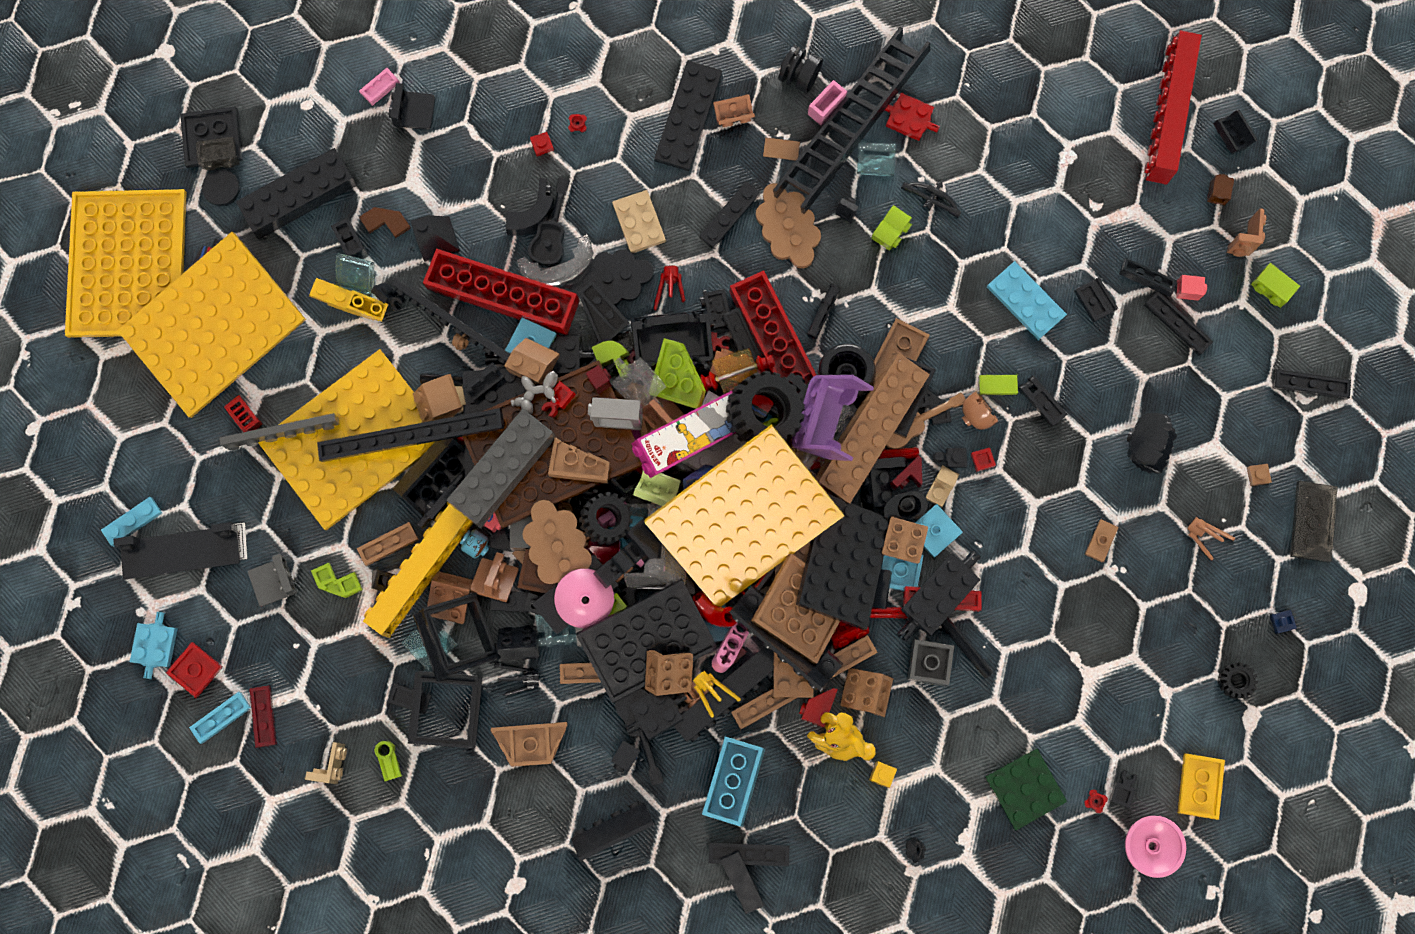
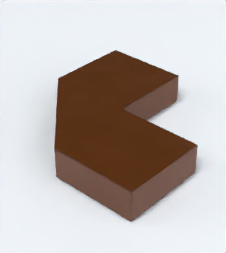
[359,207,411,238]

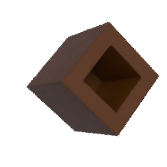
[1207,174,1234,206]

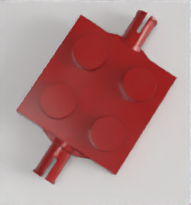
[885,93,940,141]

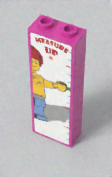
[631,391,736,478]

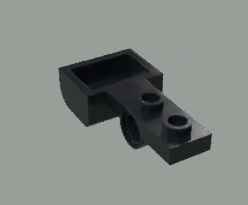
[593,517,667,588]

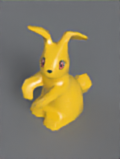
[807,712,876,761]

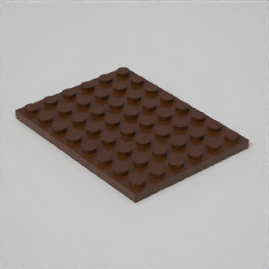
[462,360,642,529]

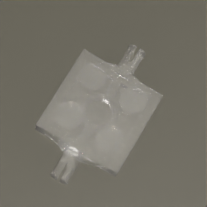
[611,357,666,407]

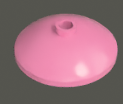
[554,568,614,628]
[1125,816,1186,878]

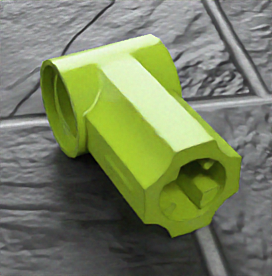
[374,741,402,781]

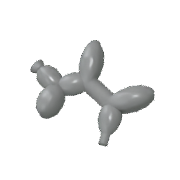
[511,371,558,415]

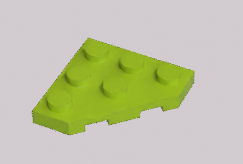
[648,338,706,409]

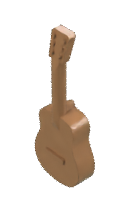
[886,392,965,449]

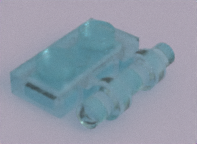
[535,614,577,647]

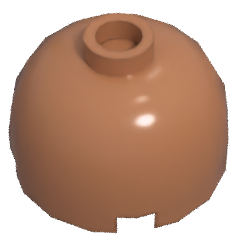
[962,391,998,430]

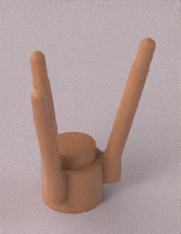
[1187,517,1235,560]

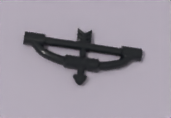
[901,181,961,218]

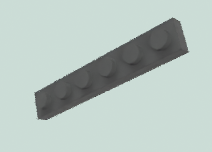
[219,413,340,450]

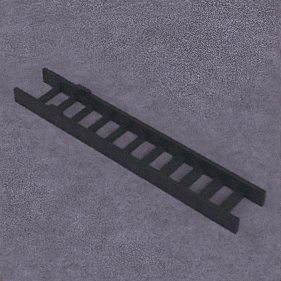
[773,27,930,214]

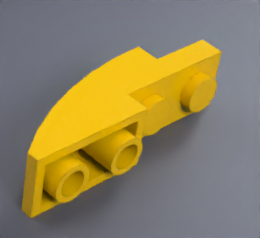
[309,278,388,322]

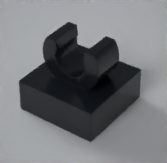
[835,197,859,223]

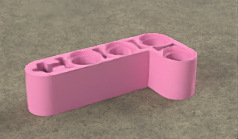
[712,622,749,673]

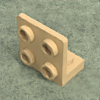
[305,742,347,784]

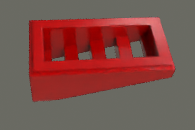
[224,395,263,432]

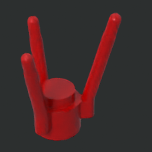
[654,265,685,311]

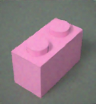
[808,80,847,126]

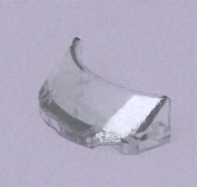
[516,234,594,286]

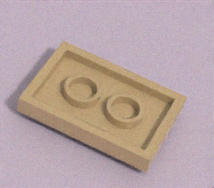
[612,190,666,254]

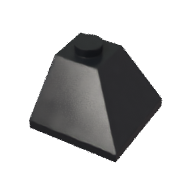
[411,215,460,262]

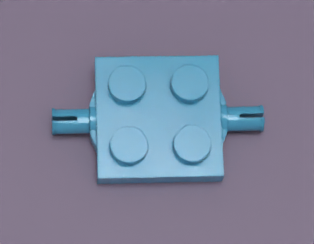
[130,612,178,679]

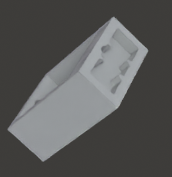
[588,397,643,430]

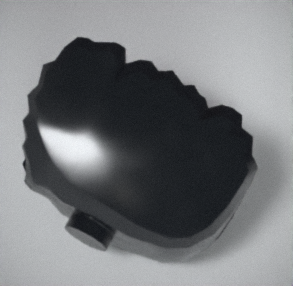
[1127,413,1177,474]

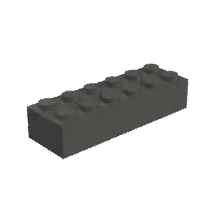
[447,409,556,529]

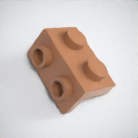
[713,94,755,127]

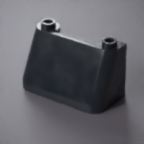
[630,310,714,371]

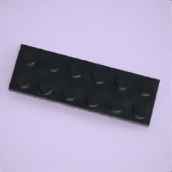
[654,60,722,171]

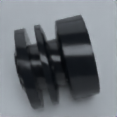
[778,45,823,94]

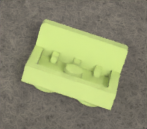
[634,471,681,506]

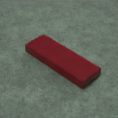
[249,686,277,748]

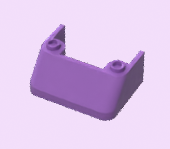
[792,375,874,461]

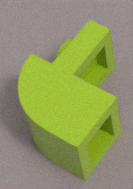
[592,341,631,378]

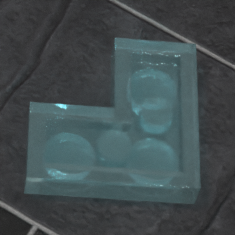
[402,629,458,671]

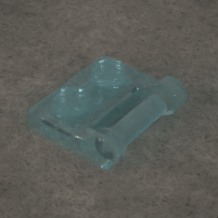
[857,141,896,176]

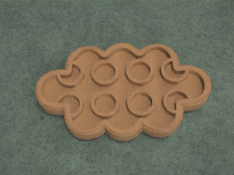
[756,183,821,268]
[523,500,592,584]

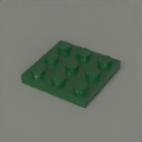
[985,748,1067,831]

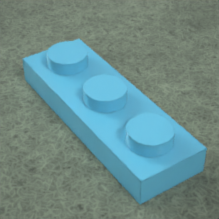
[101,497,162,547]
[189,692,251,744]

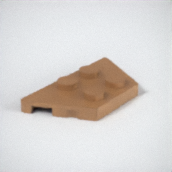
[491,722,568,767]

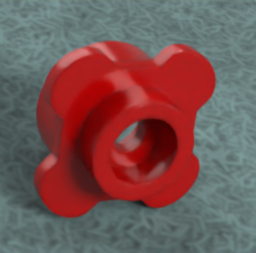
[568,114,587,132]
[1084,790,1108,813]

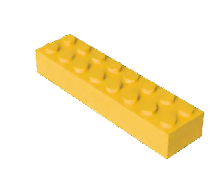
[363,502,474,638]

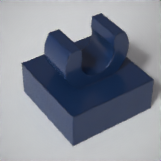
[1270,610,1297,634]

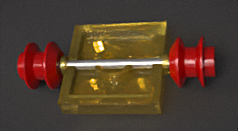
[701,348,776,394]

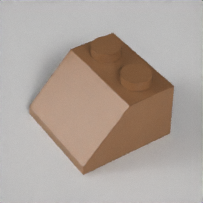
[504,338,560,386]
[413,374,463,423]

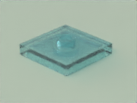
[335,253,375,296]

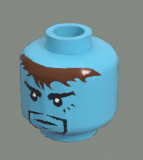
[460,529,490,558]

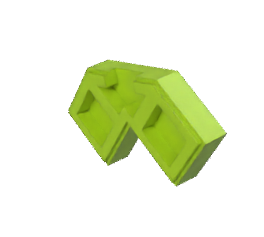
[311,563,363,598]

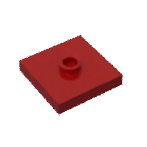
[166,642,223,698]

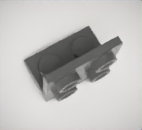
[248,554,297,607]

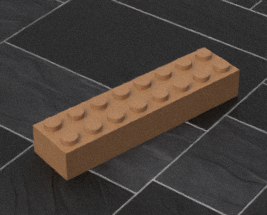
[815,353,930,504]

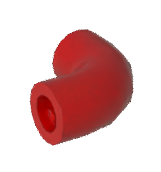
[692,591,737,627]

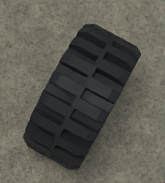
[726,371,805,443]

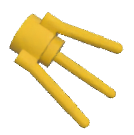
[693,671,741,718]

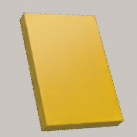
[1177,754,1225,820]

